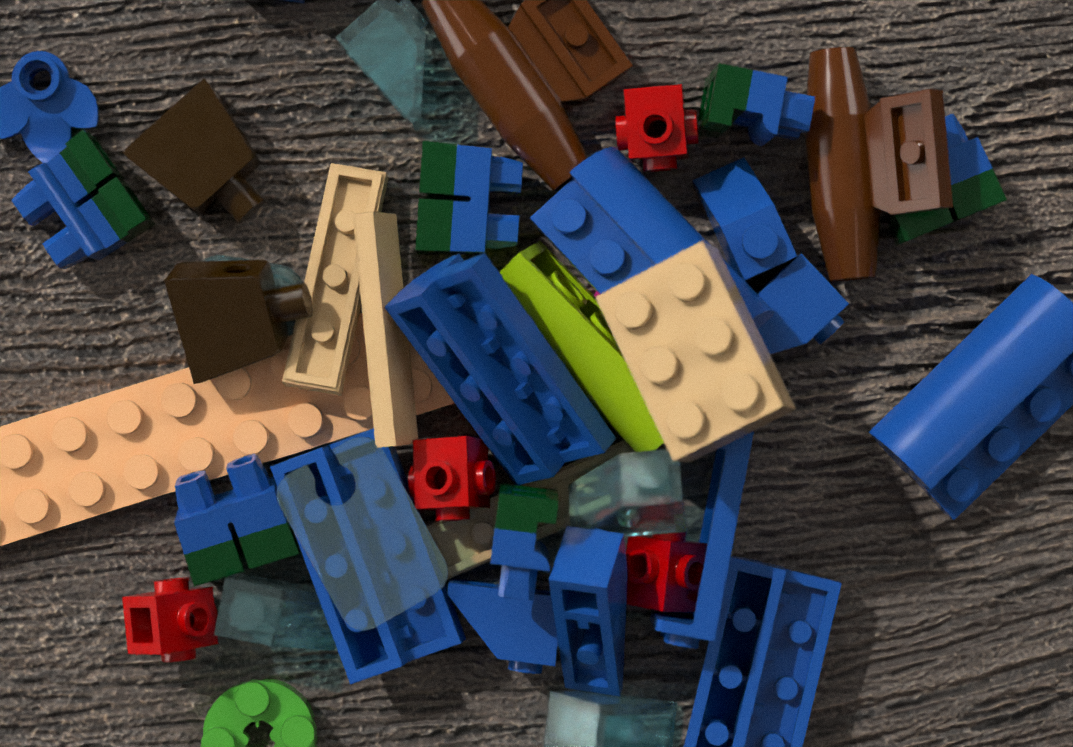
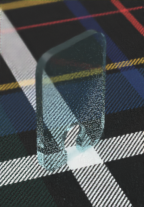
[277,437,448,630]

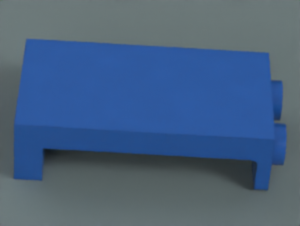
[650,431,754,649]

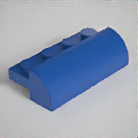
[530,147,775,330]
[384,253,616,485]
[869,274,1073,520]
[270,428,466,684]
[683,556,842,747]

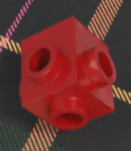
[615,84,699,172]
[408,436,496,521]
[626,525,707,612]
[122,577,218,663]

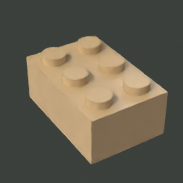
[595,241,796,463]

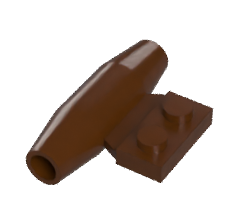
[421,0,633,191]
[805,47,953,282]

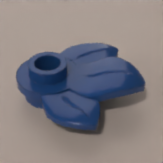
[0,51,99,163]

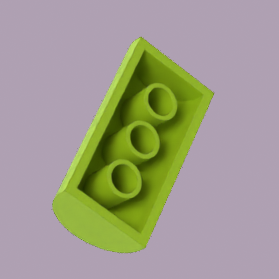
[500,241,664,460]

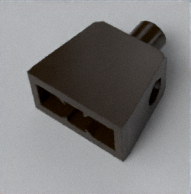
[122,79,265,224]
[164,260,313,384]

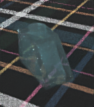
[335,0,428,131]
[568,449,687,537]
[214,573,336,651]
[543,691,678,747]

